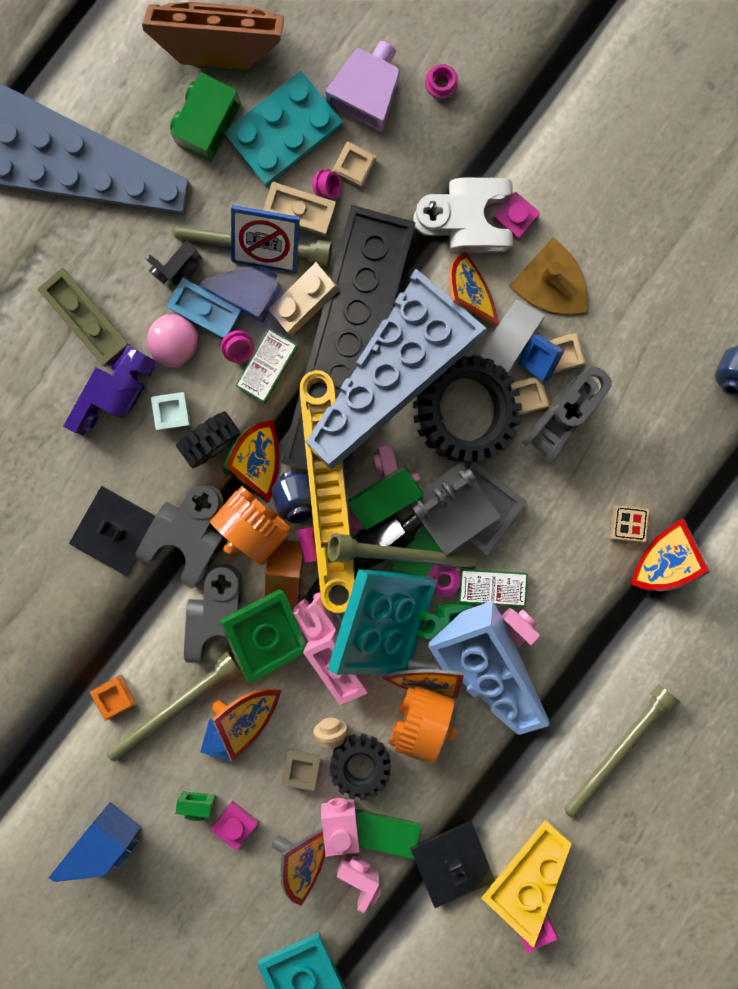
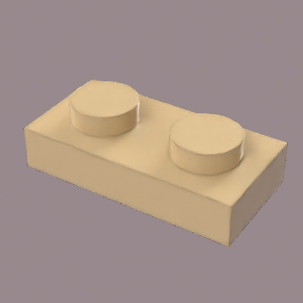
[263,181,336,237]
[269,263,340,335]

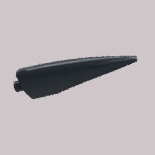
[303,513,422,604]

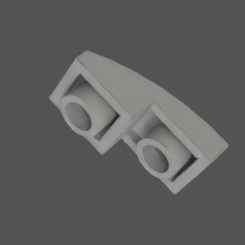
[480,299,545,376]

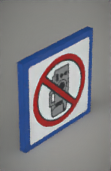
[231,205,300,273]

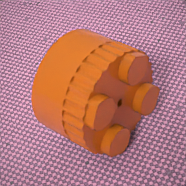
[210,486,292,565]
[388,686,457,765]

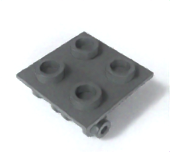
[409,462,501,556]

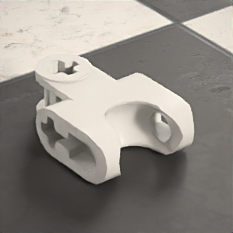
[413,178,513,253]

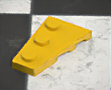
[481,819,572,948]

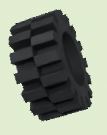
[176,411,241,469]
[330,733,391,801]

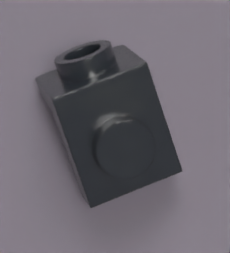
[145,240,201,287]

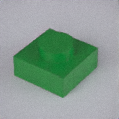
[175,791,216,821]

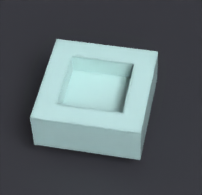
[151,392,191,431]

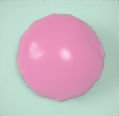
[147,313,199,368]

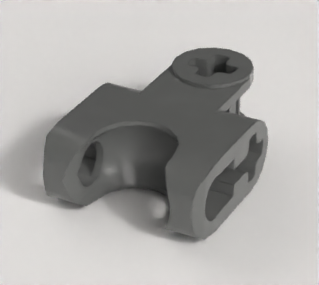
[521,367,612,464]
[136,485,225,589]
[184,564,252,665]

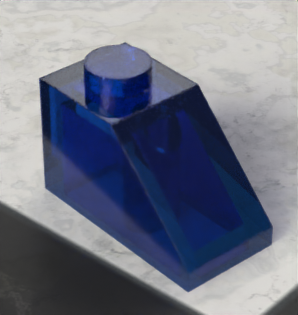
[200,266,282,323]

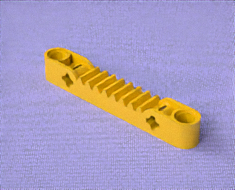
[300,370,356,613]

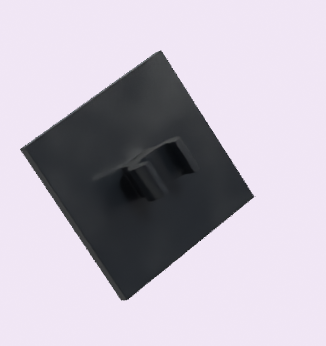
[69,486,156,576]
[410,820,495,908]

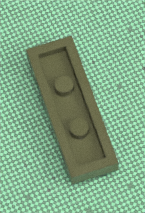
[37,267,131,367]

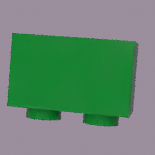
[170,72,241,162]

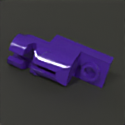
[63,346,158,435]

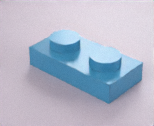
[166,277,243,339]

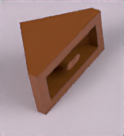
[265,540,303,608]

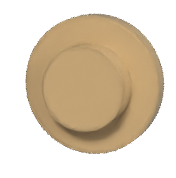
[313,718,347,748]

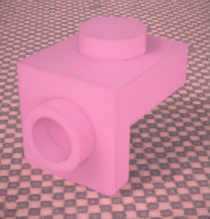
[373,444,420,481]
[502,607,540,649]
[321,798,360,857]
[337,854,382,914]

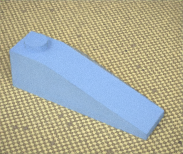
[428,601,549,735]

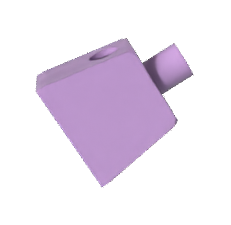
[325,41,400,132]

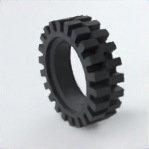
[413,355,522,462]

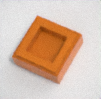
[89,675,137,721]

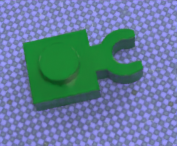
[416,603,472,639]

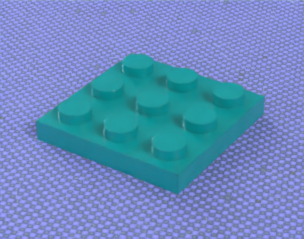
[328,569,438,675]

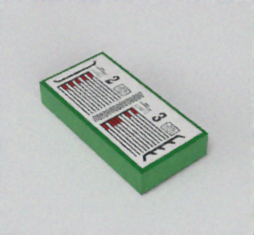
[235,328,298,403]
[458,569,528,607]

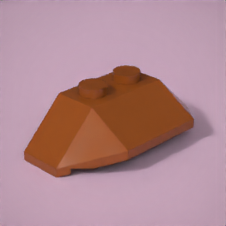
[142,2,284,71]

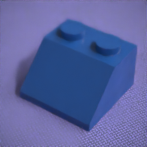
[48,802,141,882]

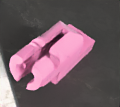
[292,592,370,706]

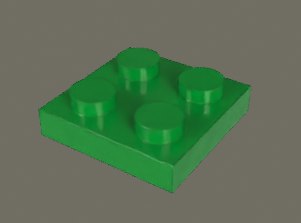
[219,589,307,684]

